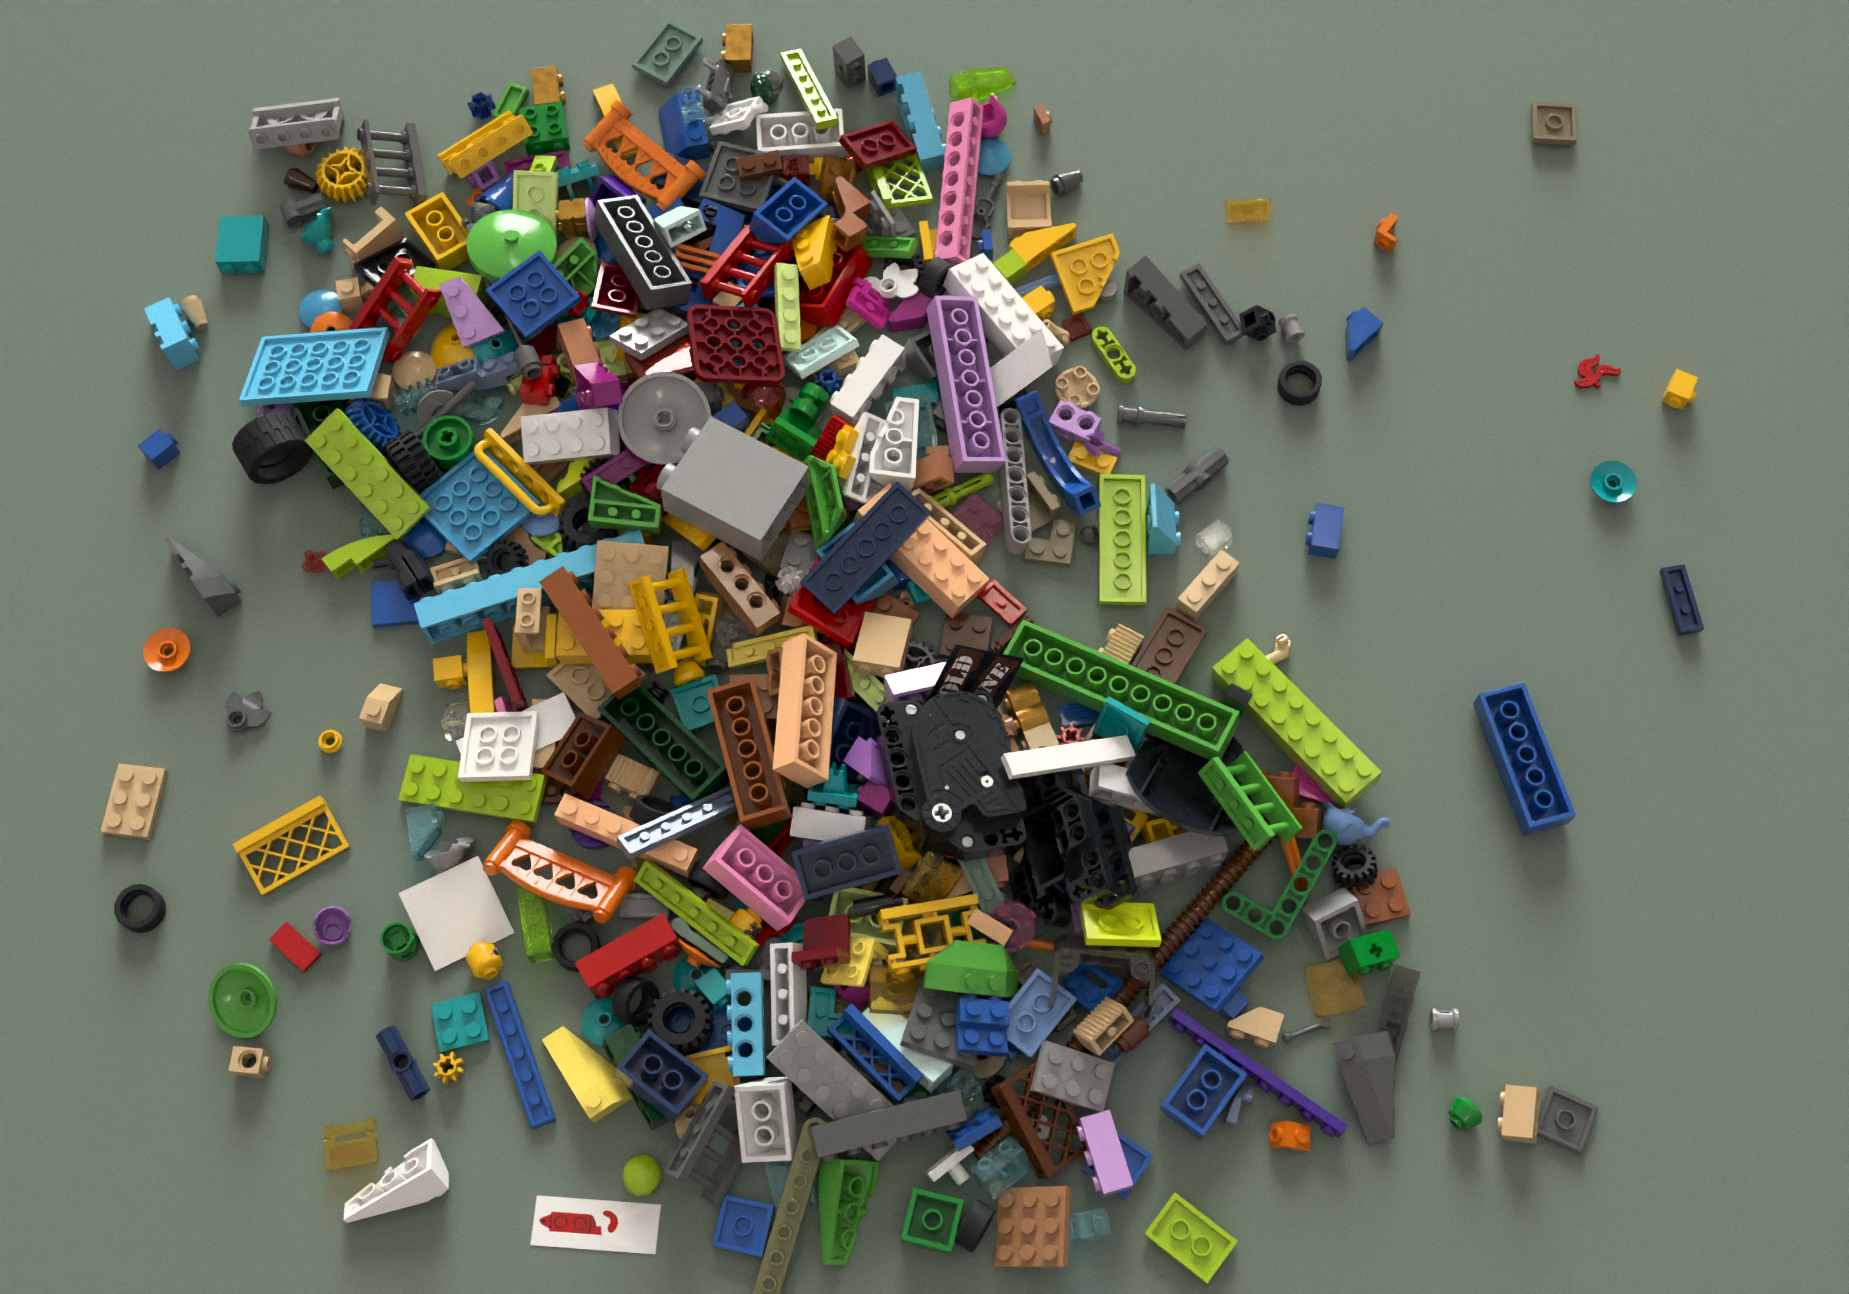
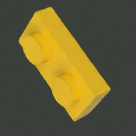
[1068,441,1117,476]

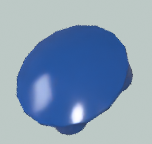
[403,517,447,559]

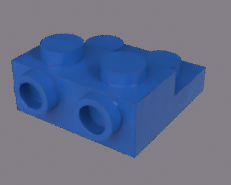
[954,994,1010,1057]

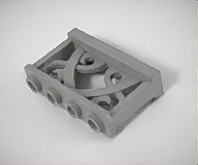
[248,98,344,150]

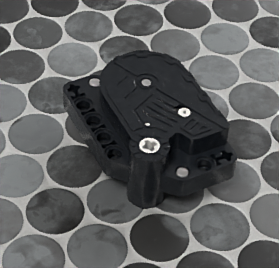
[874,690,1027,861]

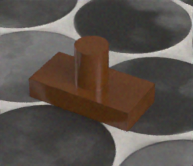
[884,869,920,904]

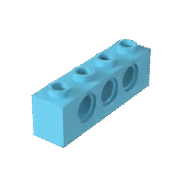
[726,972,766,1077]

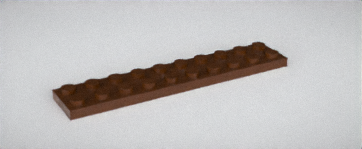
[1082,607,1208,792]

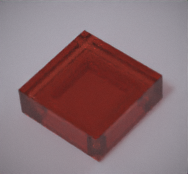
[1062,312,1092,342]

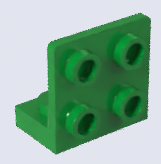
[765,408,822,462]

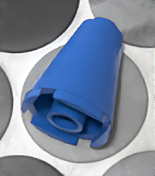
[472,173,514,221]

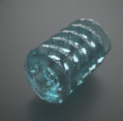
[391,377,440,417]

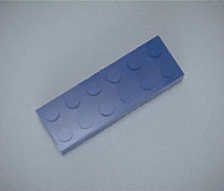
[1473,682,1576,836]

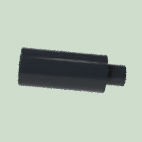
[853,893,903,918]

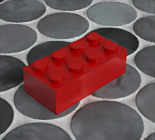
[575,913,683,999]

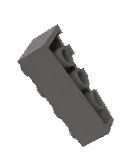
[1124,255,1207,351]

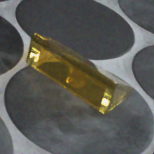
[1225,198,1271,222]

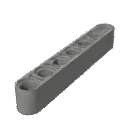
[999,408,1032,555]

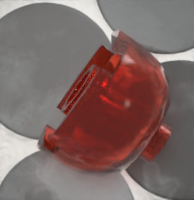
[739,384,786,415]

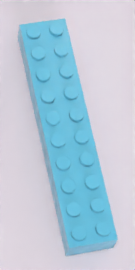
[414,530,645,645]

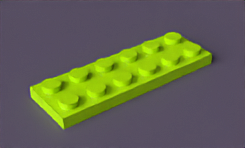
[305,408,432,540]
[1099,474,1147,606]
[398,754,548,824]

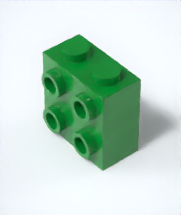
[519,101,570,156]

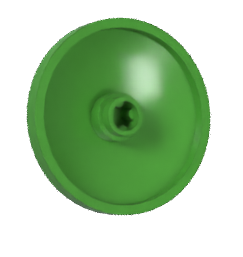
[466,210,557,282]

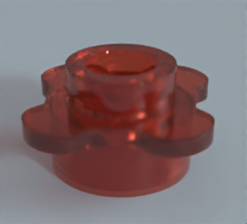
[302,550,327,573]

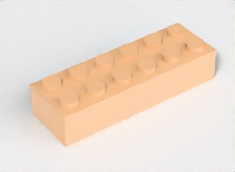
[853,484,990,619]
[773,633,837,788]

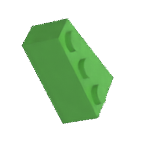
[588,475,663,534]

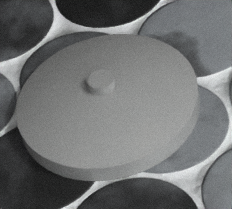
[617,372,711,465]

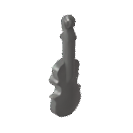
[971,173,1003,240]

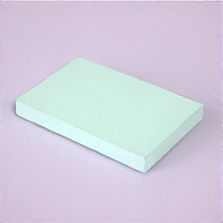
[783,325,860,379]

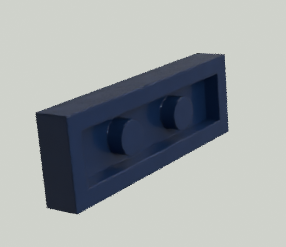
[1659,564,1704,635]

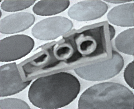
[344,1138,449,1223]

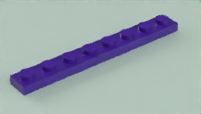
[1169,1008,1348,1138]

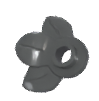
[225,691,271,732]

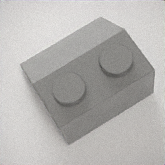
[1301,887,1368,960]

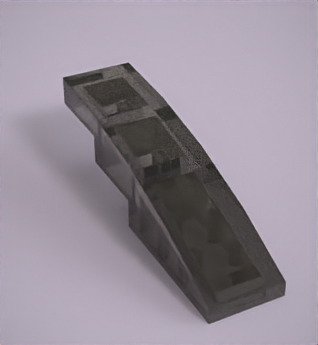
[1376,964,1420,1068]

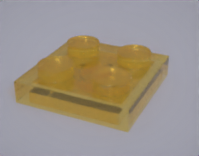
[1304,960,1367,1018]

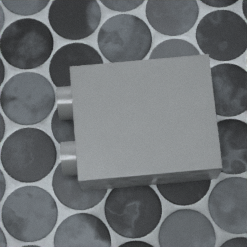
[656,416,809,561]

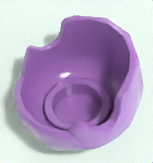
[314,906,352,947]

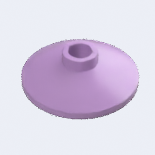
[585,198,598,242]

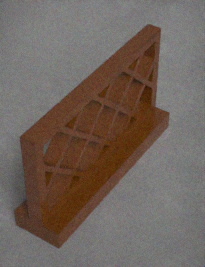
[990,1060,1088,1179]

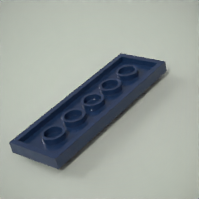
[800,481,932,616]

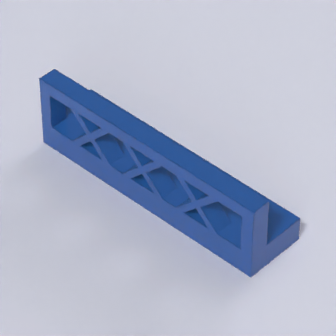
[827,1003,923,1103]

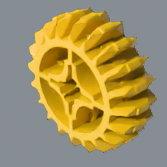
[315,147,367,204]

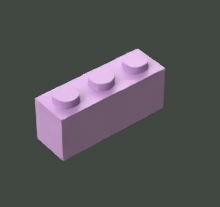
[1076,1110,1133,1197]

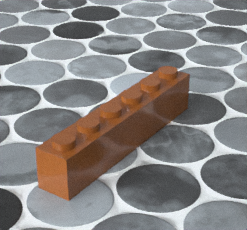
[539,566,643,700]

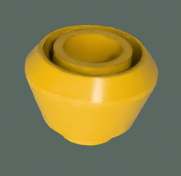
[674,659,705,687]

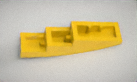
[467,630,496,713]

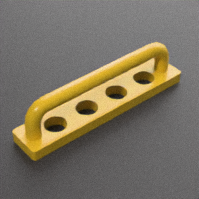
[474,428,565,518]

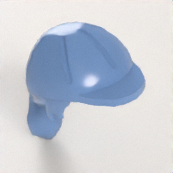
[1322,801,1390,845]

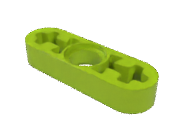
[1091,326,1136,384]

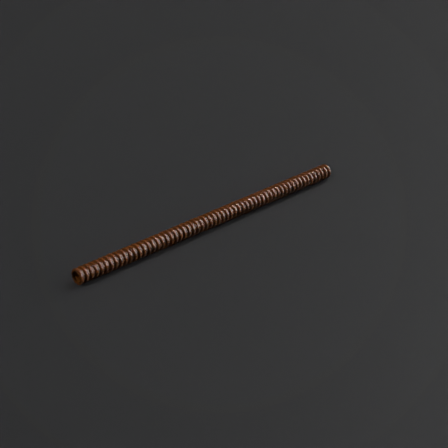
[972,817,1277,1166]

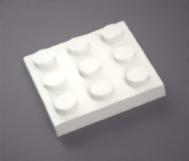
[458,711,540,782]

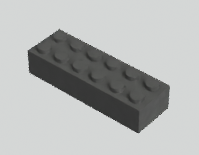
[593,195,692,310]

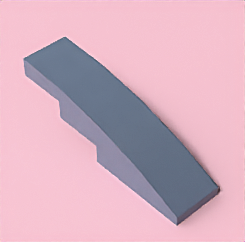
[1091,983,1181,1068]

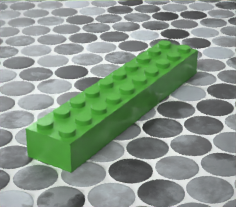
[1003,620,1240,760]

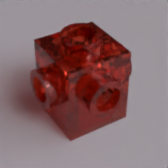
[779,154,810,186]

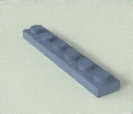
[616,785,737,860]

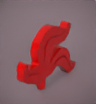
[1574,354,1621,388]
[756,916,798,949]

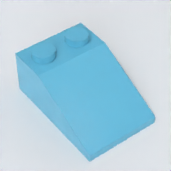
[1146,484,1181,555]

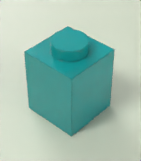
[694,967,731,1012]

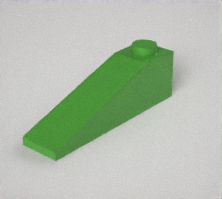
[818,1155,880,1265]

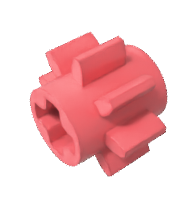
[1056,723,1085,745]

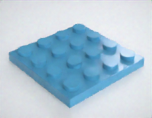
[420,449,542,565]

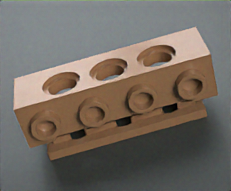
[700,541,781,636]

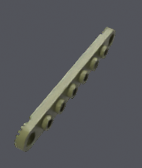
[752,1117,826,1294]

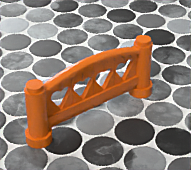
[582,100,706,211]
[483,820,638,923]

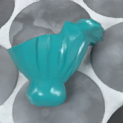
[299,207,334,254]

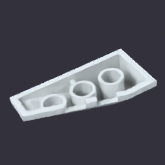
[869,397,919,492]

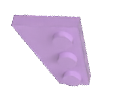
[439,276,506,348]

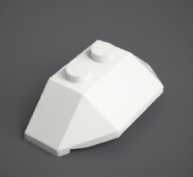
[838,411,885,504]

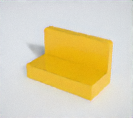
[919,221,938,269]

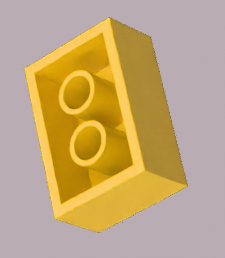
[405,192,468,271]

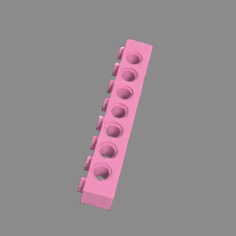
[934,97,984,266]

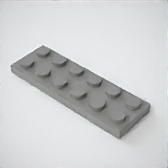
[767,1019,897,1161]

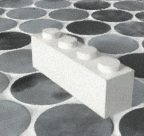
[1089,763,1160,817]
[770,942,807,1046]

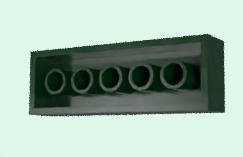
[597,685,729,803]

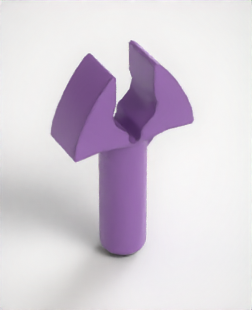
[1084,432,1122,457]

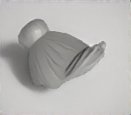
[424,837,475,876]

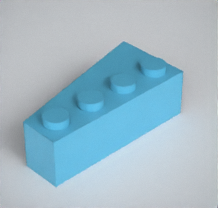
[896,71,946,172]

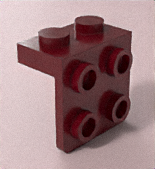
[791,914,850,970]

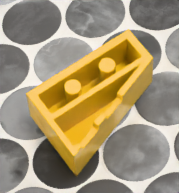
[791,215,837,290]

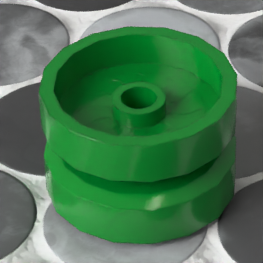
[423,415,477,473]

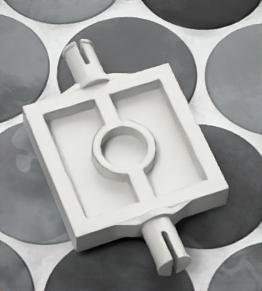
[704,96,768,135]

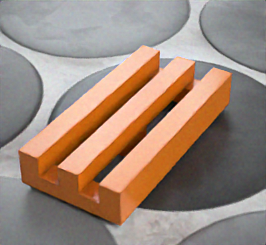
[674,244,720,275]

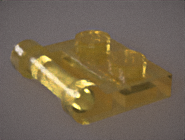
[323,1117,379,1171]

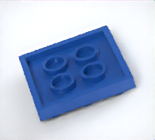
[485,250,582,341]
[1159,918,1264,1014]

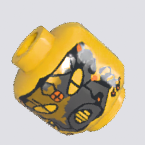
[729,908,762,940]

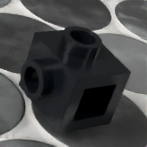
[1239,305,1277,341]

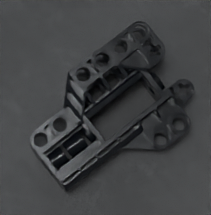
[1009,746,1137,928]

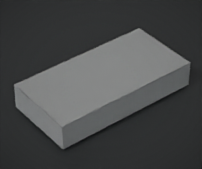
[619,893,670,920]

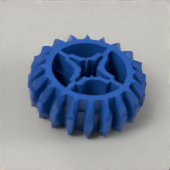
[344,398,402,455]

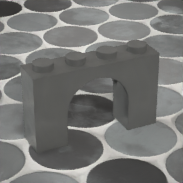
[669,539,765,601]

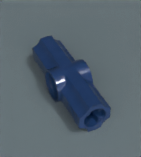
[375,1025,431,1101]

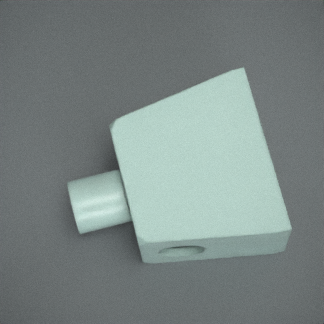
[654,206,707,248]

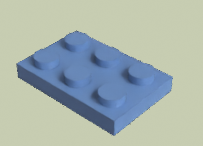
[1007,968,1077,1059]

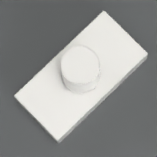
[924,1145,974,1185]

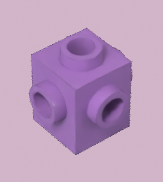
[466,161,500,191]

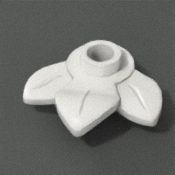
[878,263,919,299]

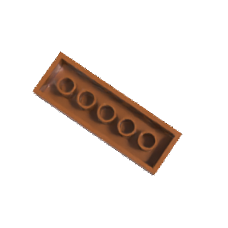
[706,677,793,831]

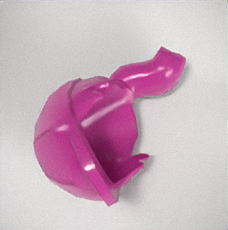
[981,95,1007,138]

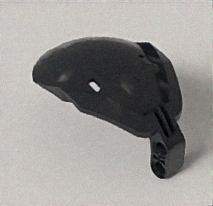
[1125,683,1253,836]

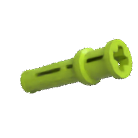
[929,472,994,508]

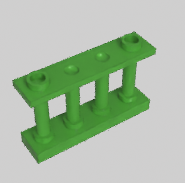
[1198,751,1302,851]

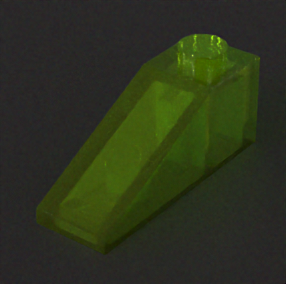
[949,66,1016,102]

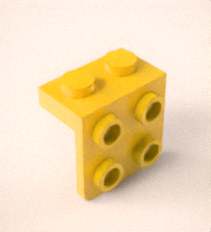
[511,614,559,669]

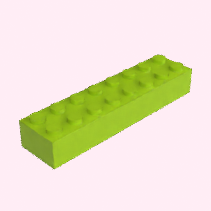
[1212,638,1382,809]

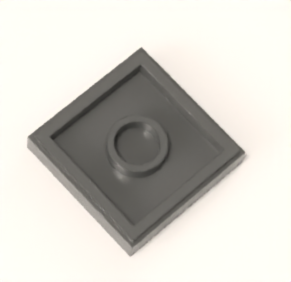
[1537,1085,1598,1155]

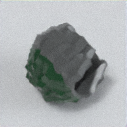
[750,70,783,105]

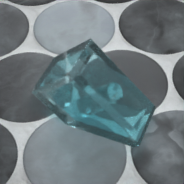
[405,803,445,862]

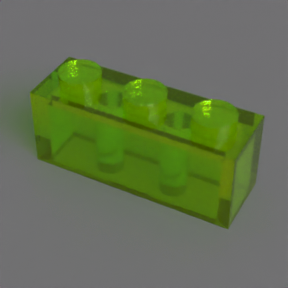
[516,885,555,963]

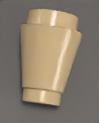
[180,295,209,330]

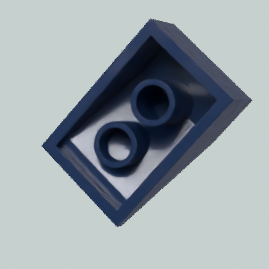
[829,696,876,784]

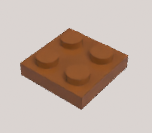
[1351,868,1411,927]

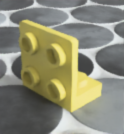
[820,937,889,987]

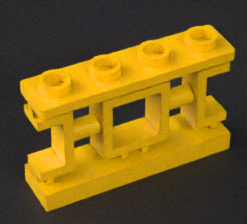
[437,111,533,178]
[877,894,986,976]

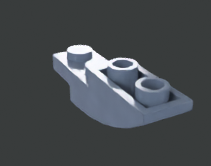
[435,352,520,390]

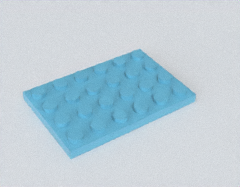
[239,327,390,407]

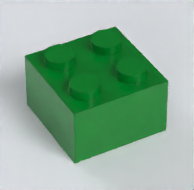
[901,1187,964,1255]

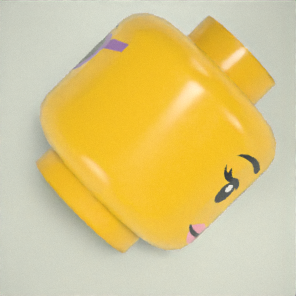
[466,941,503,980]

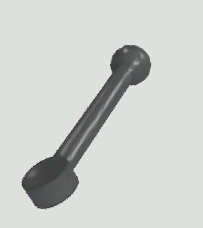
[1282,1018,1331,1043]

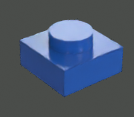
[977,230,993,260]

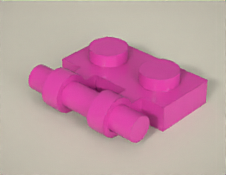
[845,276,892,330]

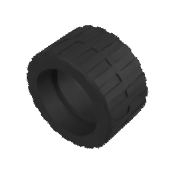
[232,412,312,484]

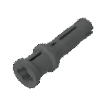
[1117,403,1187,428]

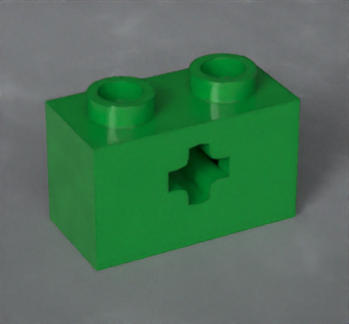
[1337,929,1401,976]

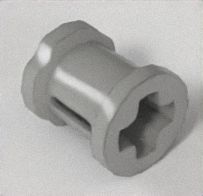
[1278,314,1305,343]
[1429,1008,1459,1031]

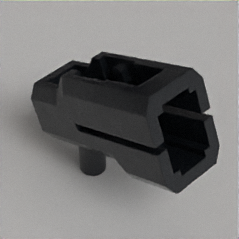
[372,540,435,600]

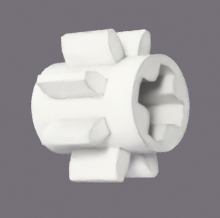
[775,566,805,595]

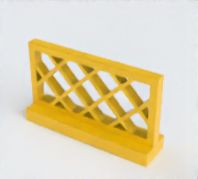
[233,795,350,896]

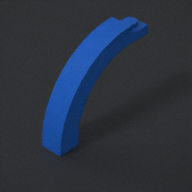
[1015,390,1101,516]

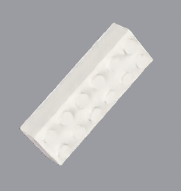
[943,253,1064,366]

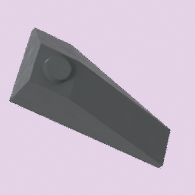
[903,330,938,379]
[165,537,242,617]
[1333,1031,1396,1144]

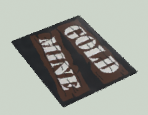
[926,644,1024,709]

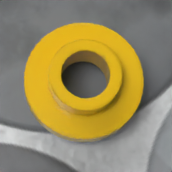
[318,730,343,753]

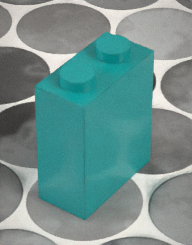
[215,215,270,275]

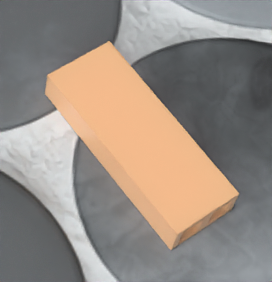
[967,908,1013,946]

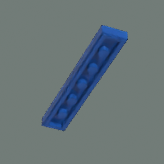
[484,981,556,1130]

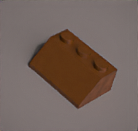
[540,712,627,800]

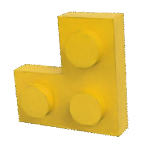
[826,424,859,480]

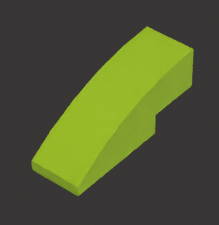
[321,534,396,581]

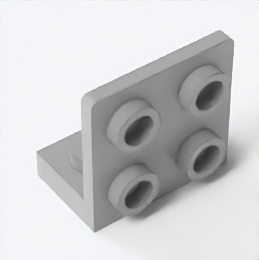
[870,191,915,238]

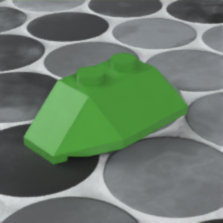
[553,237,597,317]
[802,455,846,550]
[923,940,1019,997]

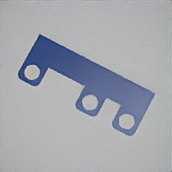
[672,199,745,311]

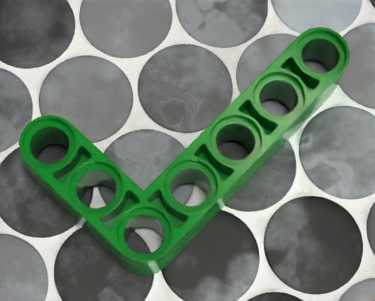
[1222,830,1337,939]

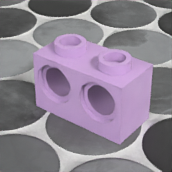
[1049,400,1101,444]

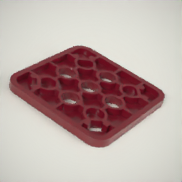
[686,304,785,385]

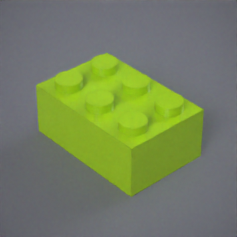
[410,266,490,318]

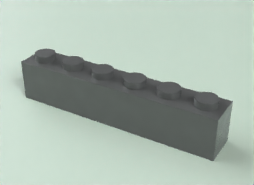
[808,1090,967,1162]

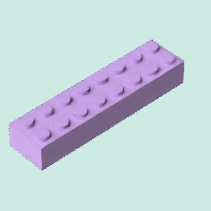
[926,296,1006,473]

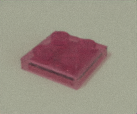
[951,492,1004,545]

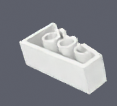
[830,334,906,426]

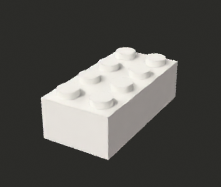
[756,109,846,165]
[521,407,620,464]

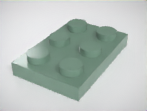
[632,19,703,88]

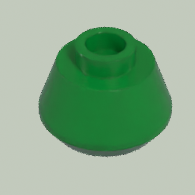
[1448,1096,1482,1130]

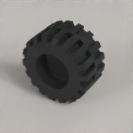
[385,430,441,493]
[559,496,619,552]
[648,988,714,1056]

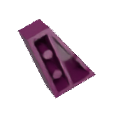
[574,361,623,410]

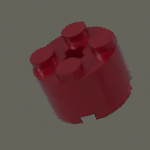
[628,465,668,516]

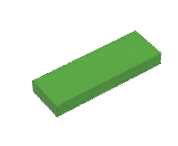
[861,236,919,259]

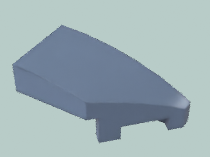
[1224,1083,1254,1127]

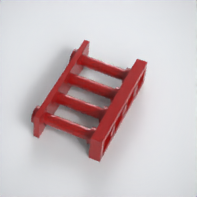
[700,225,795,307]
[349,257,442,363]

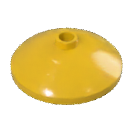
[431,322,495,370]

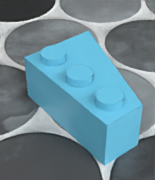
[144,297,201,371]

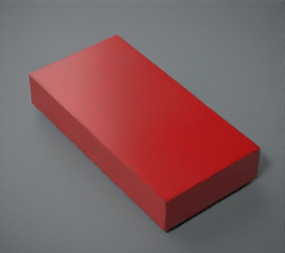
[269,922,323,973]

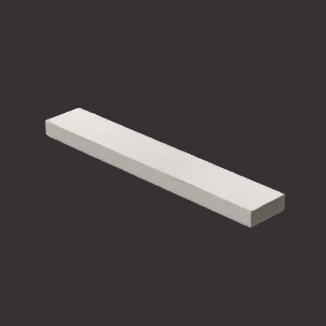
[1001,735,1136,779]

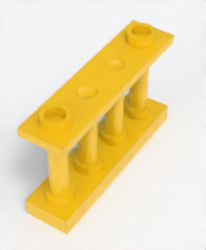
[628,567,713,674]

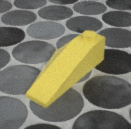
[542,1026,632,1123]

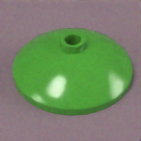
[208,963,277,1038]

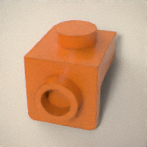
[1373,212,1398,253]
[1269,1121,1311,1152]

